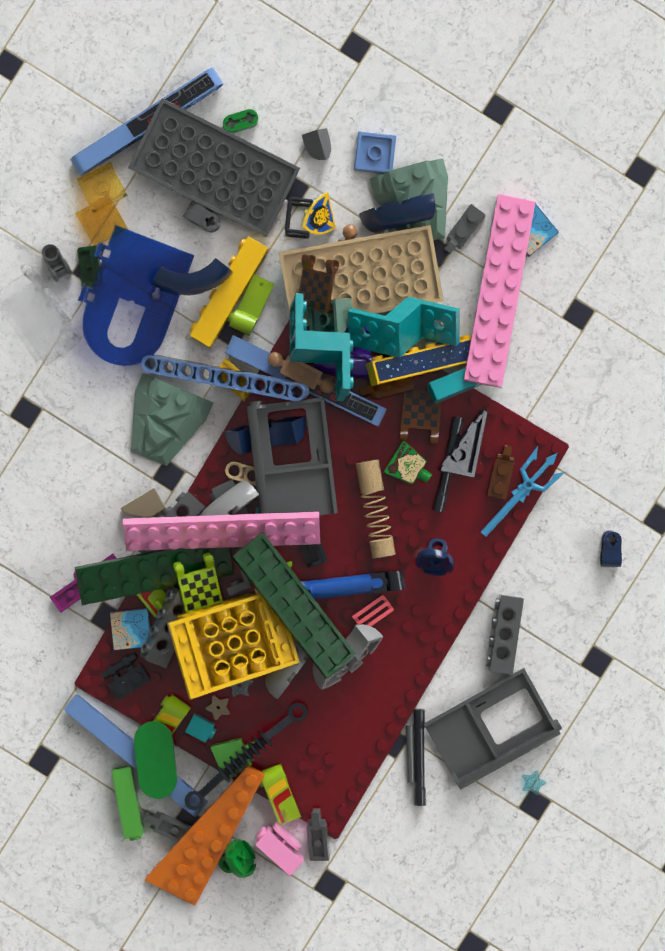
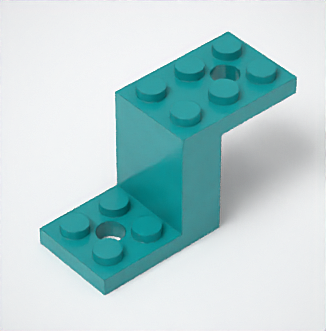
[290,293,353,401]
[348,297,460,358]

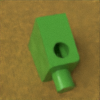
[211,738,255,781]

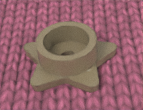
[205,695,230,720]

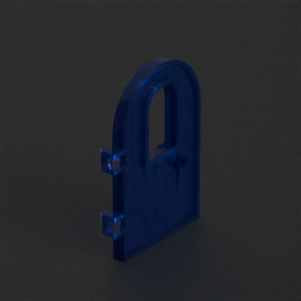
[77,225,194,366]

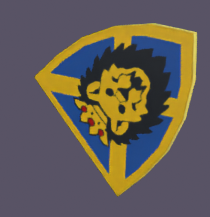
[302,192,336,235]

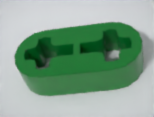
[223,109,258,133]

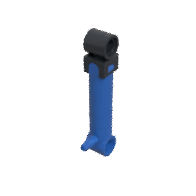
[301,570,406,599]

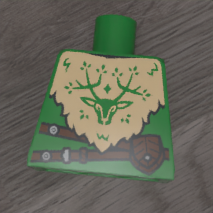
[384,441,432,484]

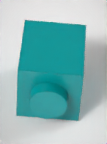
[185,713,217,743]

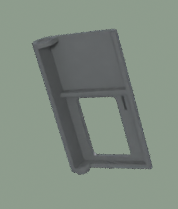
[424,668,562,790]

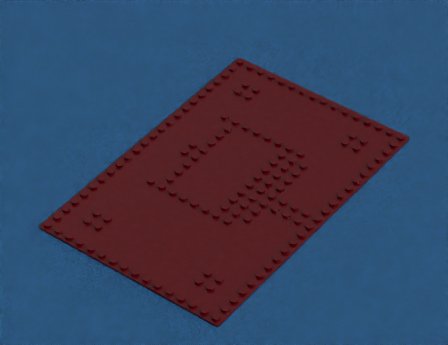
[75,319,569,839]

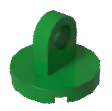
[218,839,256,878]

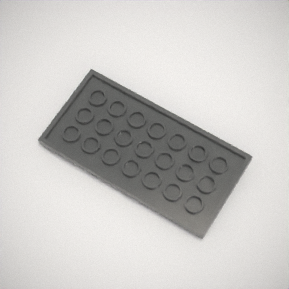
[128,98,300,237]

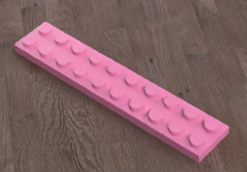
[463,194,535,388]
[123,512,320,551]

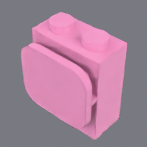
[255,821,303,876]

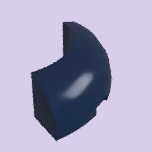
[359,193,435,233]
[152,258,233,296]
[225,416,306,455]

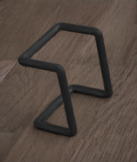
[285,197,313,239]

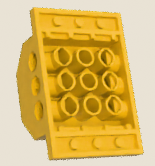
[167,593,300,699]

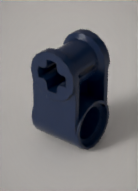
[600,530,622,567]

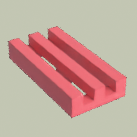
[352,594,394,626]

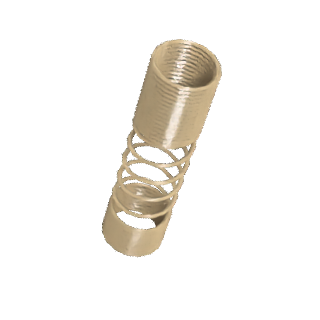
[355,460,396,559]

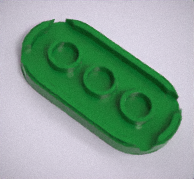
[134,721,177,799]

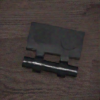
[101,653,151,701]

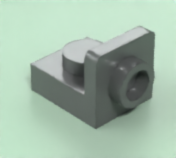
[227,570,252,596]

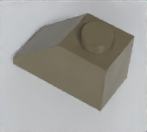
[120,488,166,518]

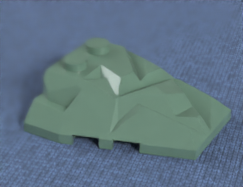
[369,159,448,241]
[131,373,213,466]

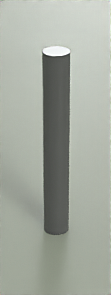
[406,724,415,783]

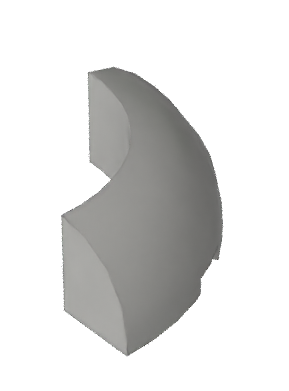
[198,481,259,516]
[313,624,383,690]
[265,637,308,699]

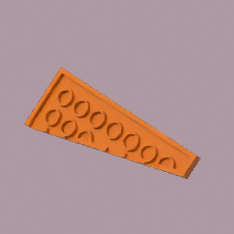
[145,766,265,906]

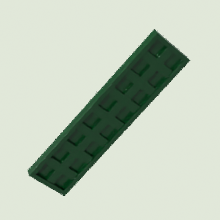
[232,533,356,679]
[74,547,234,606]

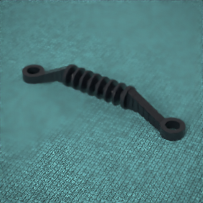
[185,703,308,810]

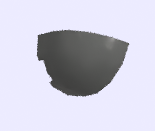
[302,128,331,160]

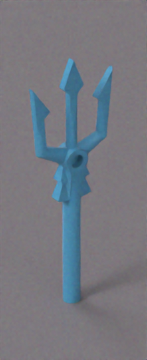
[481,446,565,537]

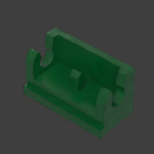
[77,245,103,288]

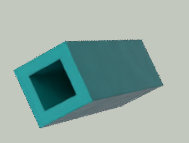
[426,368,482,404]

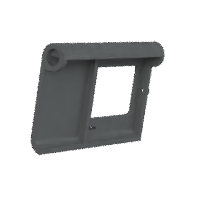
[247,397,338,515]

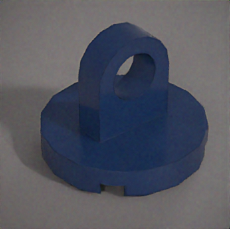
[415,538,455,576]

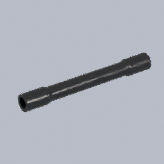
[433,416,464,513]
[413,709,426,806]

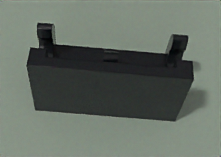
[300,539,328,567]

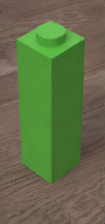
[111,765,145,841]

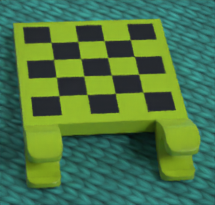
[173,553,223,613]

